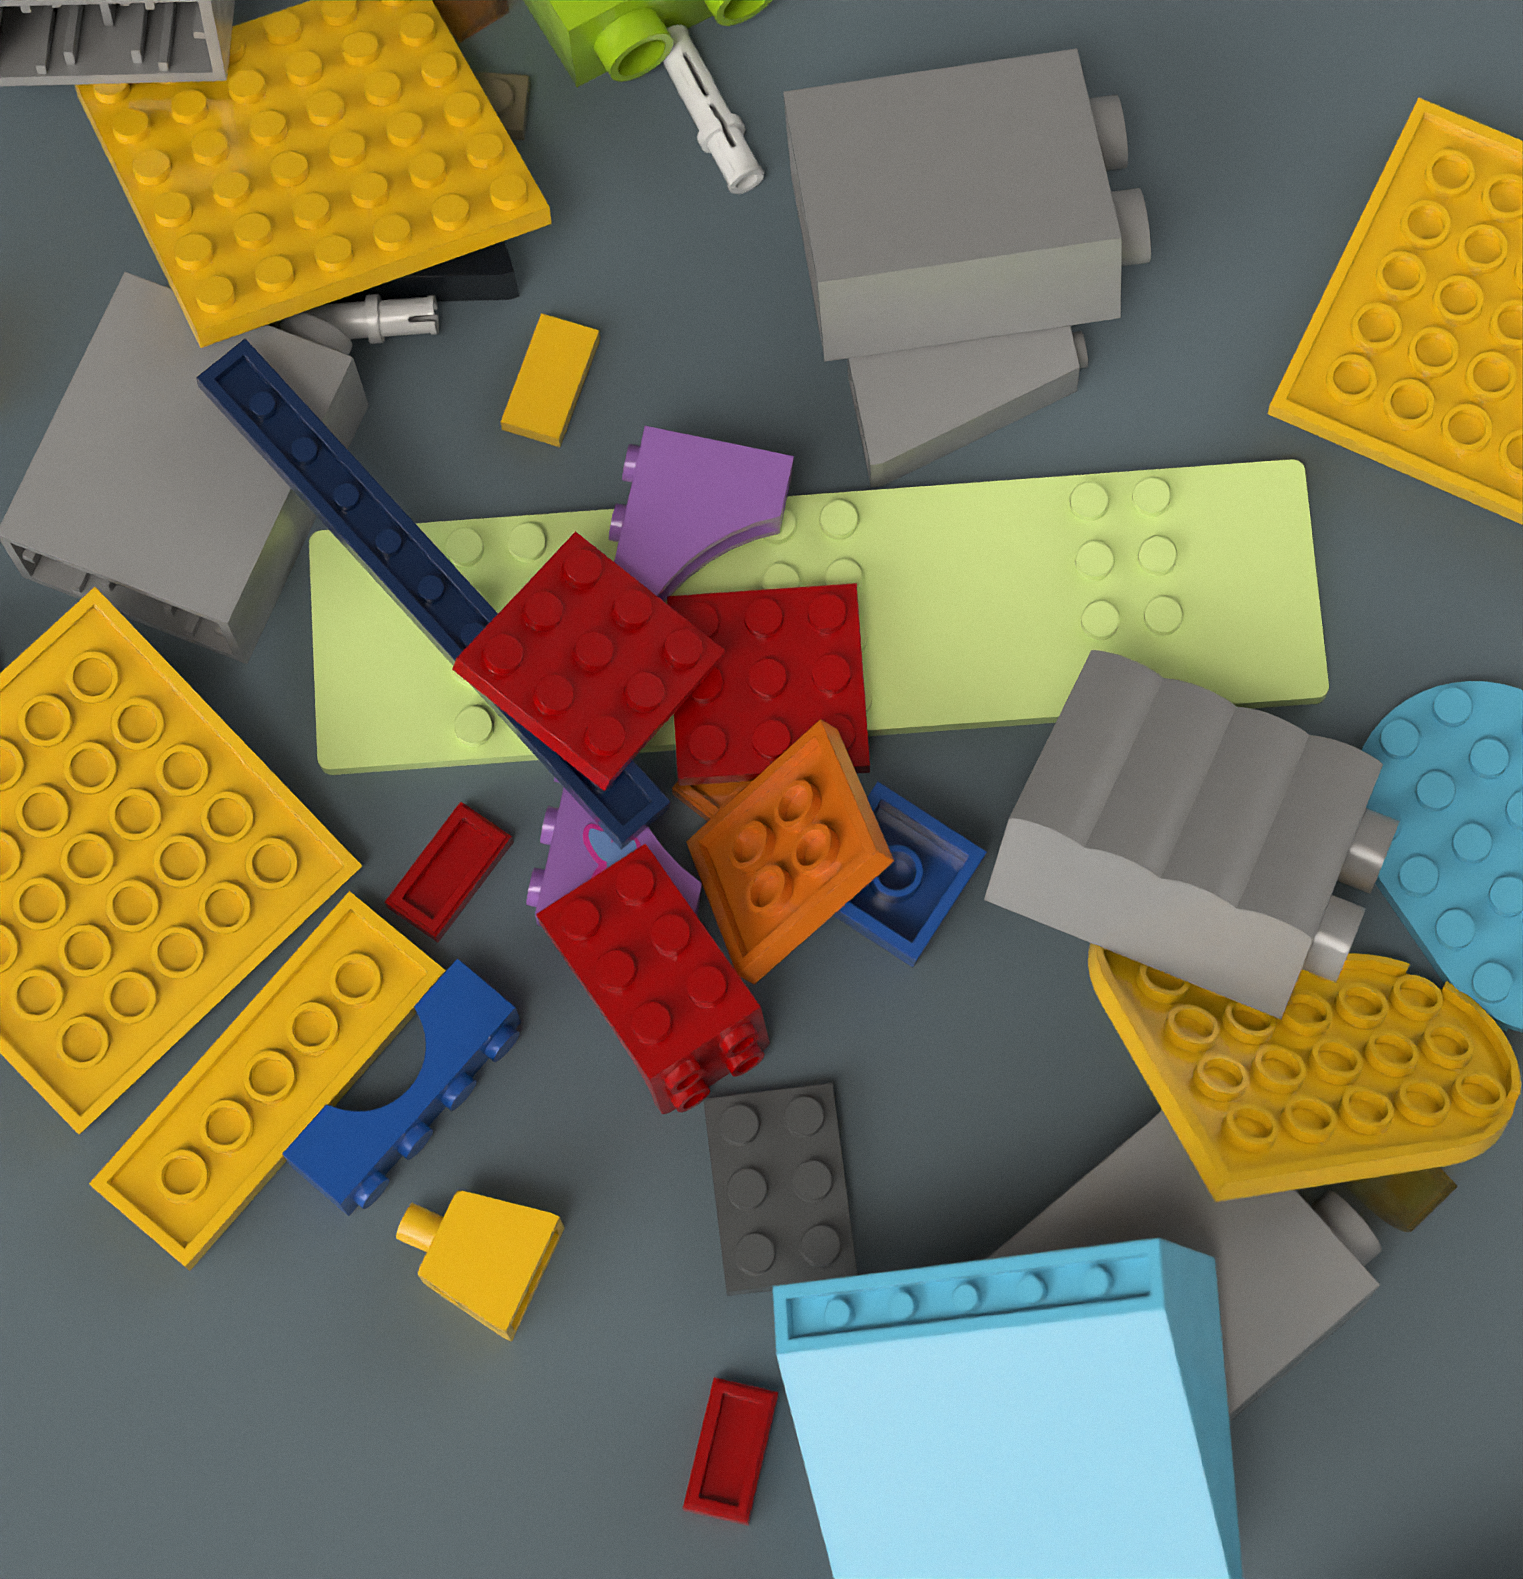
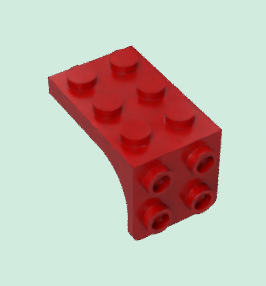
[536,843,770,1114]

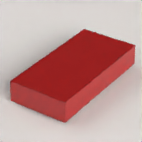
[385,801,514,943]
[683,1377,779,1526]

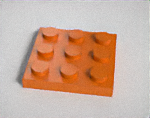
[686,719,894,985]

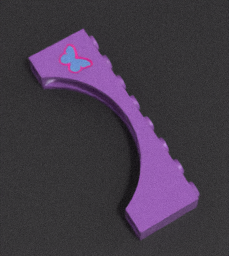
[526,426,794,927]

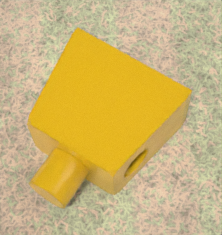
[396,1190,565,1342]

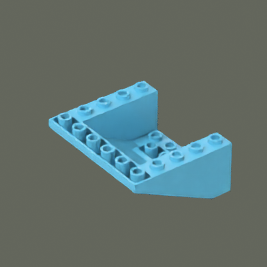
[773,1238,1243,1579]

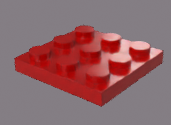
[452,531,726,791]
[667,583,870,786]

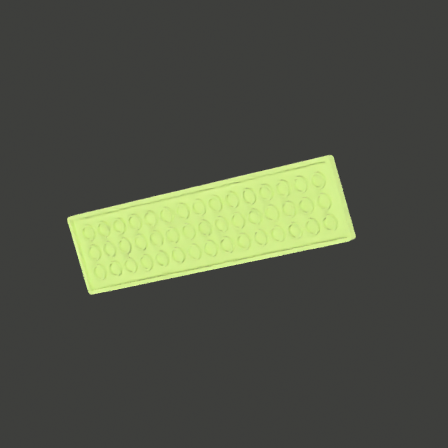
[309,459,1329,775]

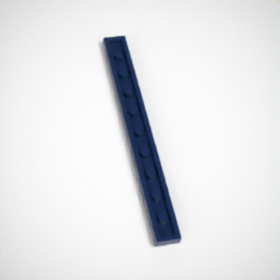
[196,338,671,850]

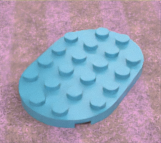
[1362,681,1523,1033]

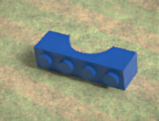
[282,958,521,1216]

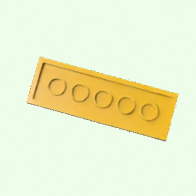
[89,891,446,1271]

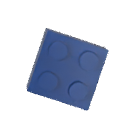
[833,781,987,967]

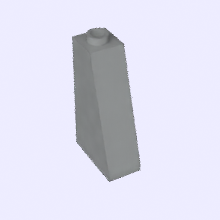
[847,326,1088,488]

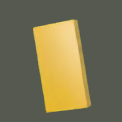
[500,313,601,447]

